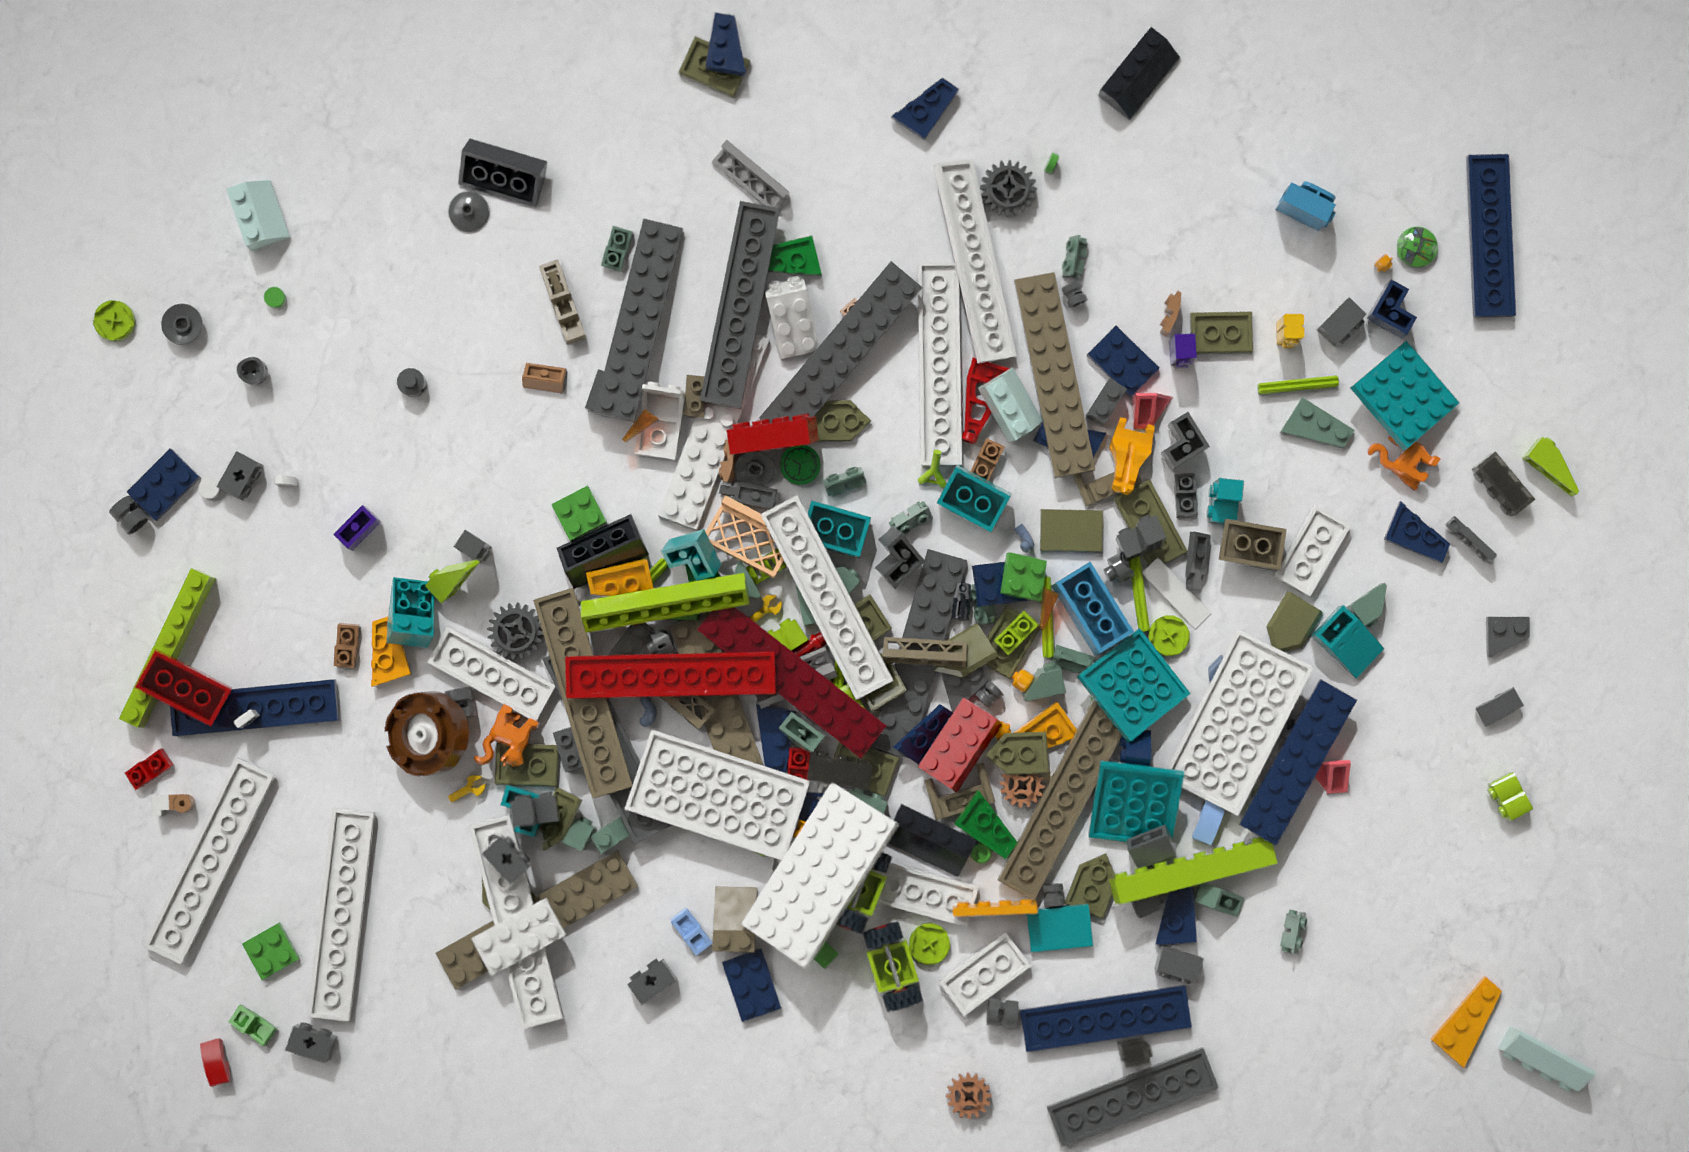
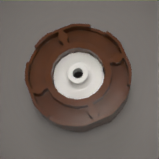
[385,691,469,776]

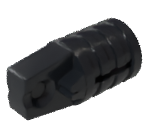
[951,583,972,621]

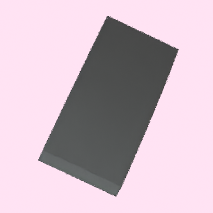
[1174,473,1198,518]
[1476,687,1524,727]

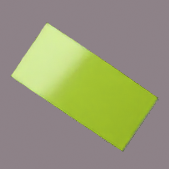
[994,610,1039,655]

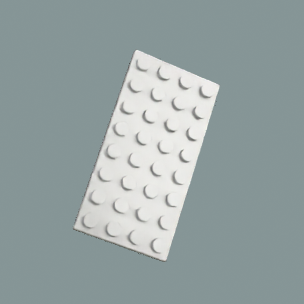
[1167,629,1314,816]
[625,729,810,860]
[741,782,899,969]

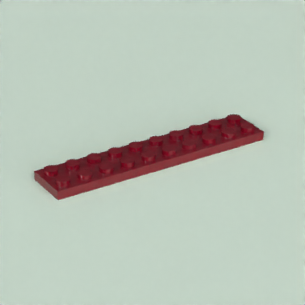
[697,607,886,758]

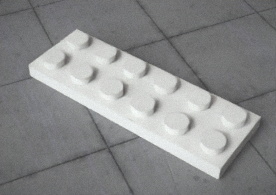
[427,626,556,721]

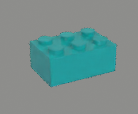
[937,465,1012,532]
[807,500,871,559]

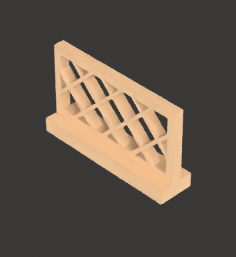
[706,495,784,578]

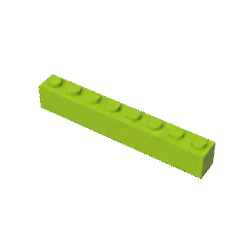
[119,568,216,728]
[581,573,749,633]
[1109,837,1278,904]

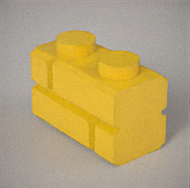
[1276,314,1305,349]

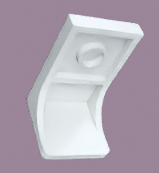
[765,276,819,359]
[634,382,685,461]

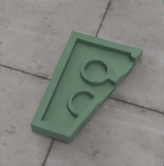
[1279,397,1355,448]

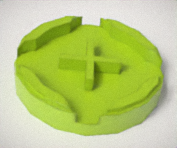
[93,300,135,341]
[1148,615,1190,656]
[909,923,950,965]

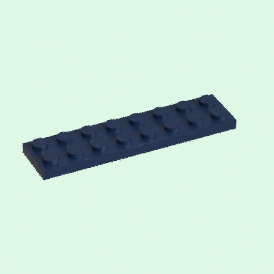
[1466,154,1516,318]
[170,679,339,737]
[1238,679,1357,846]
[1020,985,1192,1052]

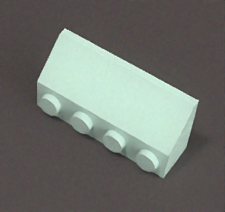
[1498,1026,1596,1092]

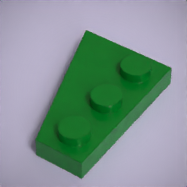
[768,235,822,276]
[954,790,1018,859]

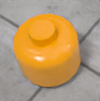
[1012,669,1034,692]

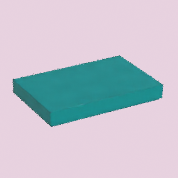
[1027,904,1093,952]

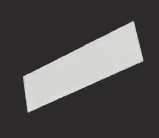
[1142,558,1211,629]

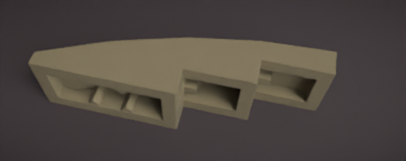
[539,259,587,345]

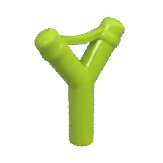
[918,450,947,488]

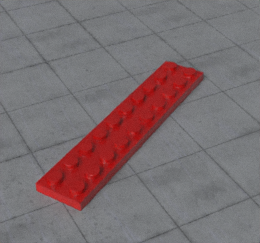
[565,652,776,698]

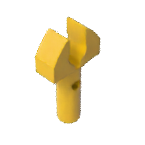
[749,595,782,623]
[448,775,487,802]

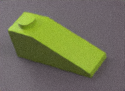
[1522,437,1579,496]
[425,560,480,604]

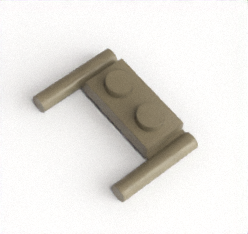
[1073,472,1143,506]
[924,762,996,820]

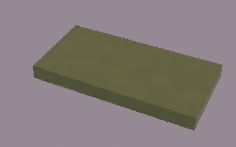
[1113,479,1188,566]

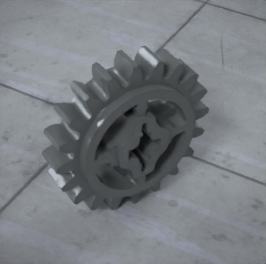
[980,160,1037,217]
[487,602,543,660]

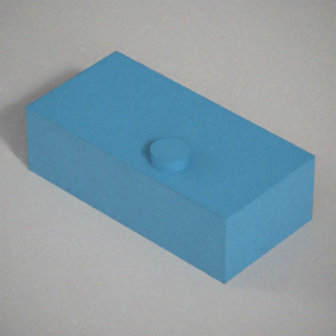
[1051,561,1134,656]

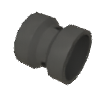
[1061,281,1088,308]
[975,680,1004,709]
[1042,883,1065,906]

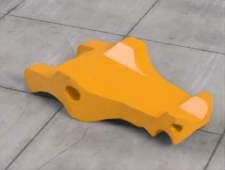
[1109,417,1154,495]

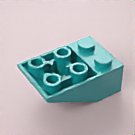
[387,577,434,648]
[1311,605,1384,679]

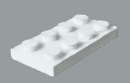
[1273,505,1351,597]
[471,897,566,976]
[939,932,1031,1016]

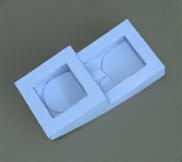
[1192,800,1225,845]
[670,907,713,956]

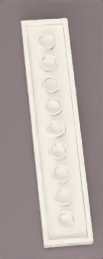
[934,159,1017,363]
[918,261,962,466]
[658,334,769,530]
[760,495,893,699]
[144,758,276,965]
[307,808,375,1021]
[469,814,563,1029]
[767,836,979,927]

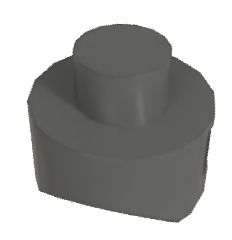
[237,357,268,385]
[397,368,427,397]
[1103,552,1135,584]
[646,629,674,654]

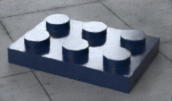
[1087,325,1160,398]
[127,448,201,521]
[972,562,1031,607]
[722,948,782,1022]

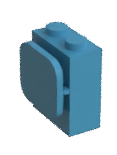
[1275,181,1336,231]

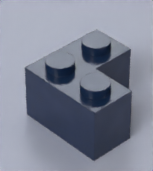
[1366,279,1417,339]
[1119,730,1151,767]

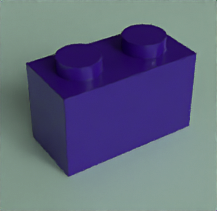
[1169,333,1197,369]
[333,505,382,551]

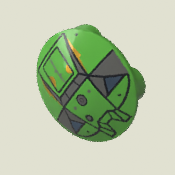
[1397,227,1438,267]

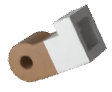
[152,794,195,816]

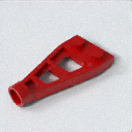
[962,357,1010,444]

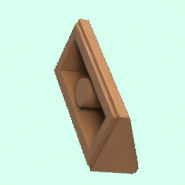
[522,363,567,393]

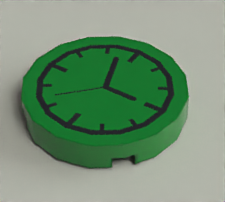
[780,445,821,486]

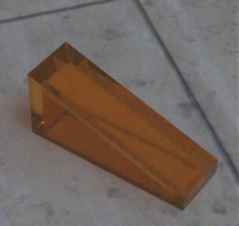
[622,409,659,443]
[1039,587,1059,630]

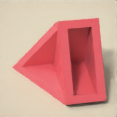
[1132,393,1173,429]
[1315,760,1351,794]

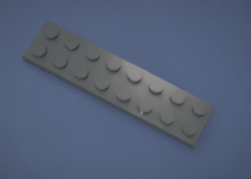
[1046,1047,1219,1147]

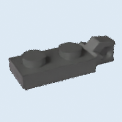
[719,482,777,510]
[1445,516,1497,561]
[1185,532,1211,590]

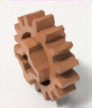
[999,774,1045,808]
[946,1072,992,1119]

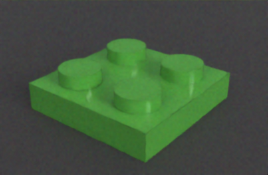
[551,485,607,541]
[1001,552,1047,602]
[242,922,300,980]

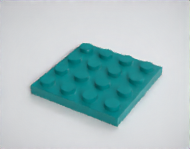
[1350,340,1460,451]
[1077,628,1191,743]
[1088,761,1184,842]

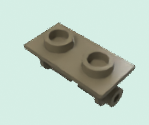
[683,375,705,418]

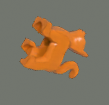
[1368,436,1441,490]
[474,704,539,767]

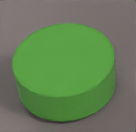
[1044,152,1059,174]
[264,287,286,308]
[971,842,992,864]

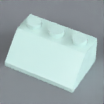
[226,180,290,251]
[978,367,1042,441]

